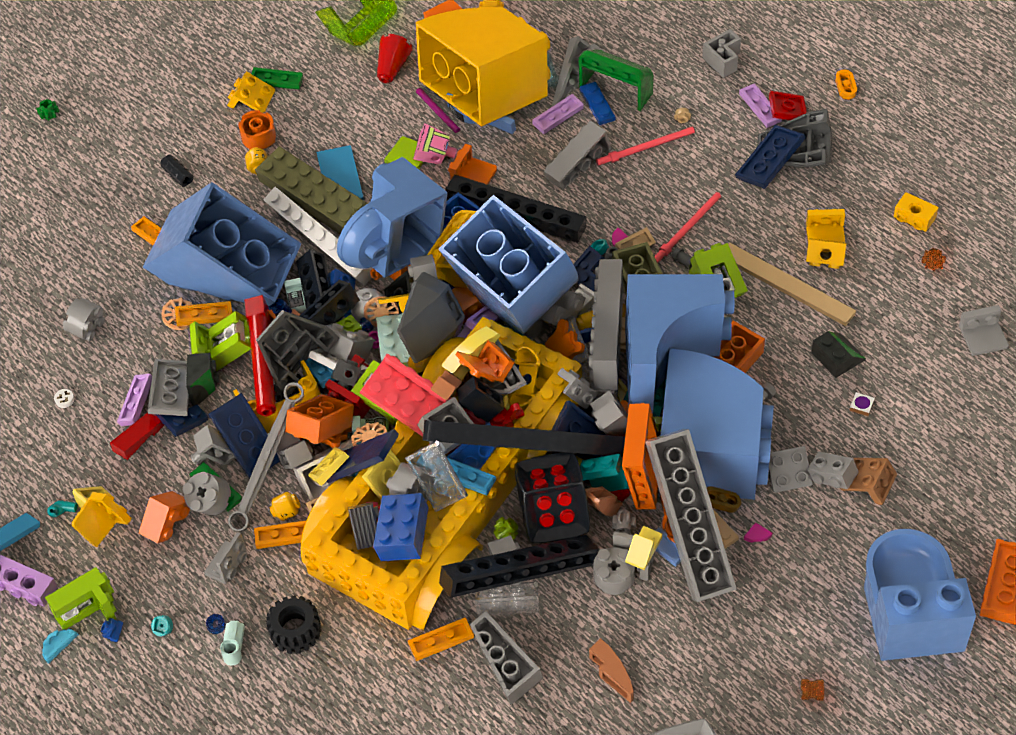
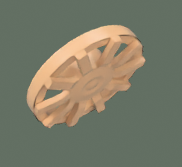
[364,296,399,327]
[161,298,193,330]
[351,422,388,447]

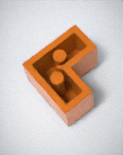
[138,491,190,543]

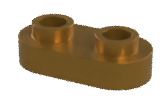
[706,486,741,513]

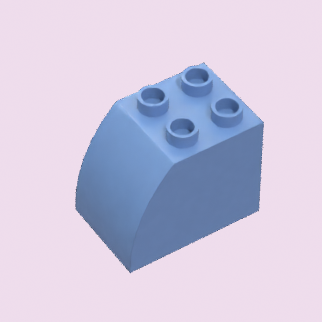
[439,195,579,335]
[658,348,774,500]

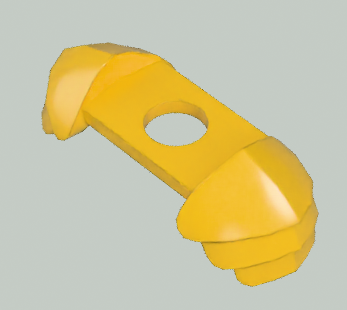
[509,346,540,410]

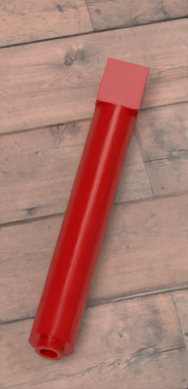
[244,295,276,417]

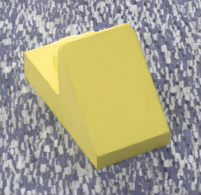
[625,526,662,570]

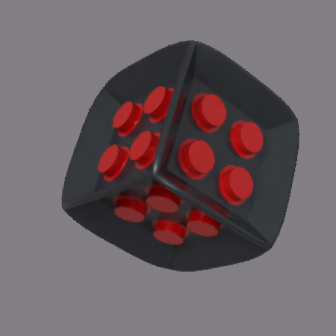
[515,452,590,543]

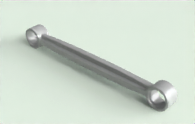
[228,382,304,532]

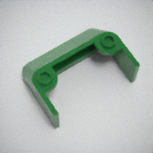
[579,49,654,111]

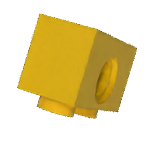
[893,192,939,232]
[806,238,846,269]

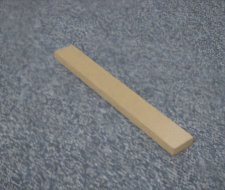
[728,242,856,326]

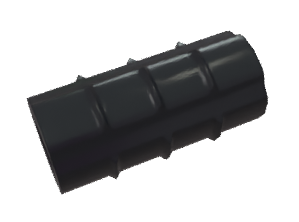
[160,155,193,187]

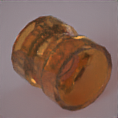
[801,679,824,701]

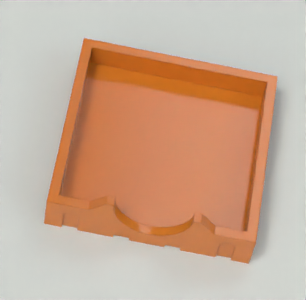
[980,539,1016,625]

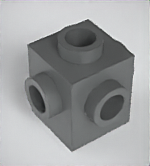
[331,359,363,389]

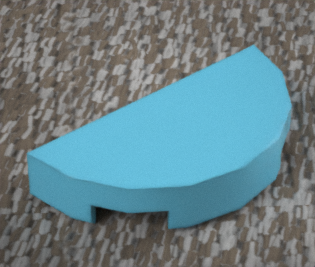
[42,629,78,664]

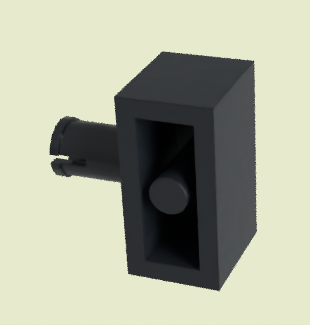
[457,376,504,423]

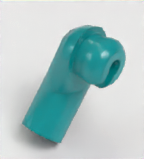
[47,500,78,517]

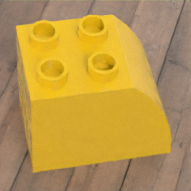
[416,7,551,127]

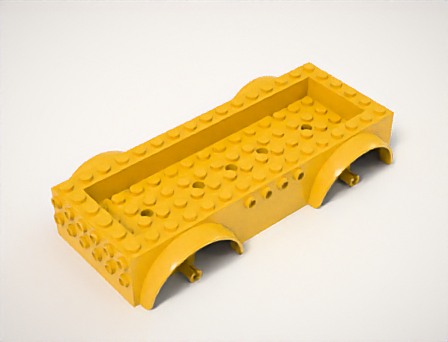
[301,317,582,630]

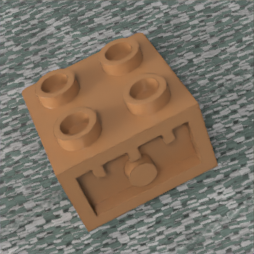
[840,458,897,505]

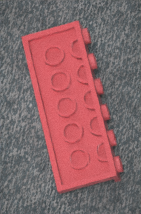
[360,354,486,455]

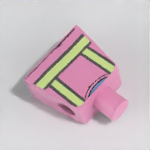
[413,123,457,164]

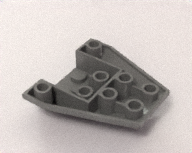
[397,272,465,363]

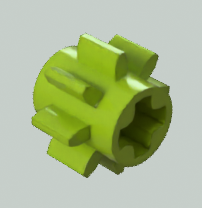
[493,517,518,540]

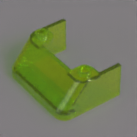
[315,0,397,46]

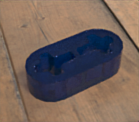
[268,298,292,316]

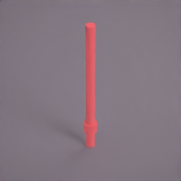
[596,126,695,166]
[654,192,721,263]

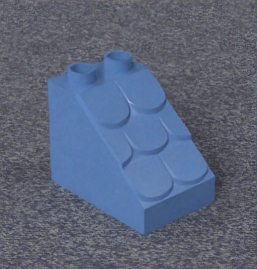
[143,182,301,306]

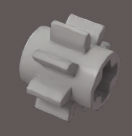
[612,510,637,534]

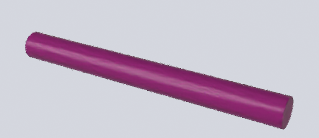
[416,88,461,133]

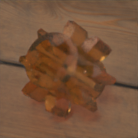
[921,248,946,271]

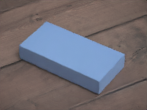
[655,527,681,567]

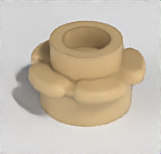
[674,108,691,123]

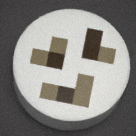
[54,389,74,408]

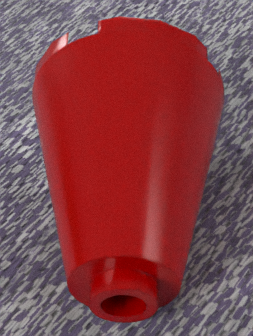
[377,34,413,83]

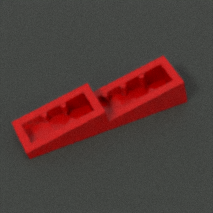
[110,412,164,460]

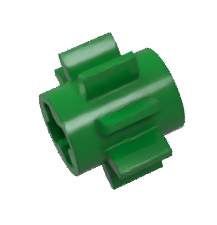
[36,99,60,121]

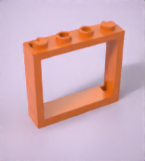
[622,403,659,509]

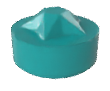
[591,239,609,255]
[151,615,173,636]

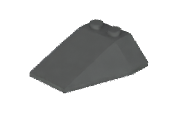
[757,109,832,168]
[256,310,339,396]

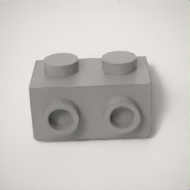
[557,368,598,409]

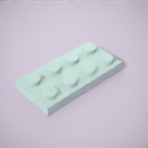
[376,313,410,367]

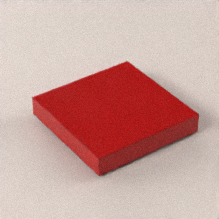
[769,91,807,120]

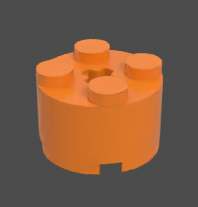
[238,110,276,149]

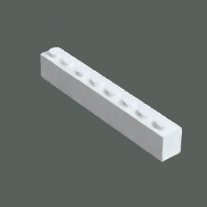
[263,187,372,286]

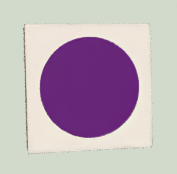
[850,392,875,416]

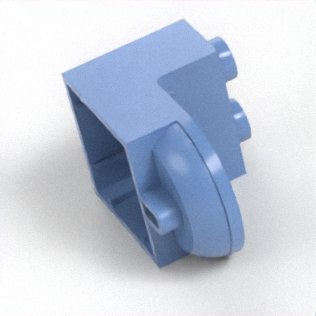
[337,157,448,278]
[864,529,976,661]

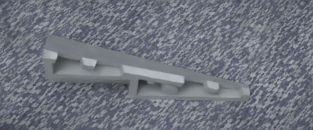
[551,36,605,107]

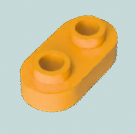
[835,69,857,100]

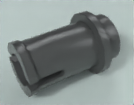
[672,248,692,269]

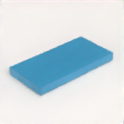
[316,145,364,200]

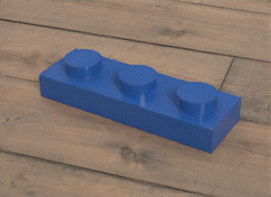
[580,82,616,125]

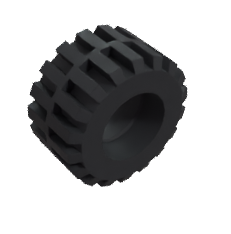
[266,596,321,654]

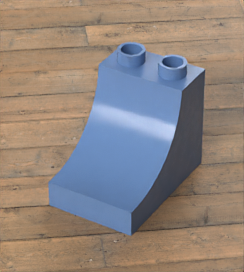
[625,274,735,414]

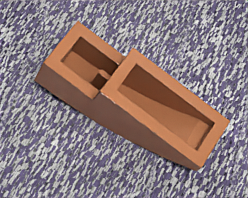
[430,370,464,401]
[585,486,623,516]
[589,638,634,703]

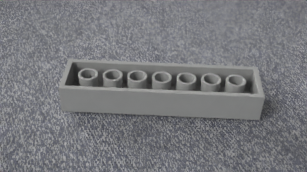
[589,259,624,390]
[645,429,737,602]

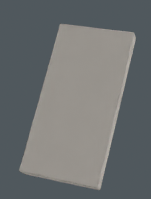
[148,359,189,416]

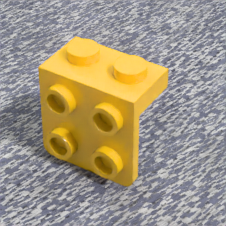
[227,71,275,113]
[806,209,845,252]
[72,492,132,547]

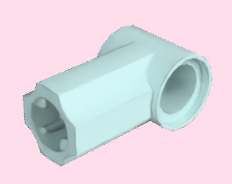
[220,621,245,666]

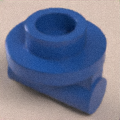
[101,618,123,642]

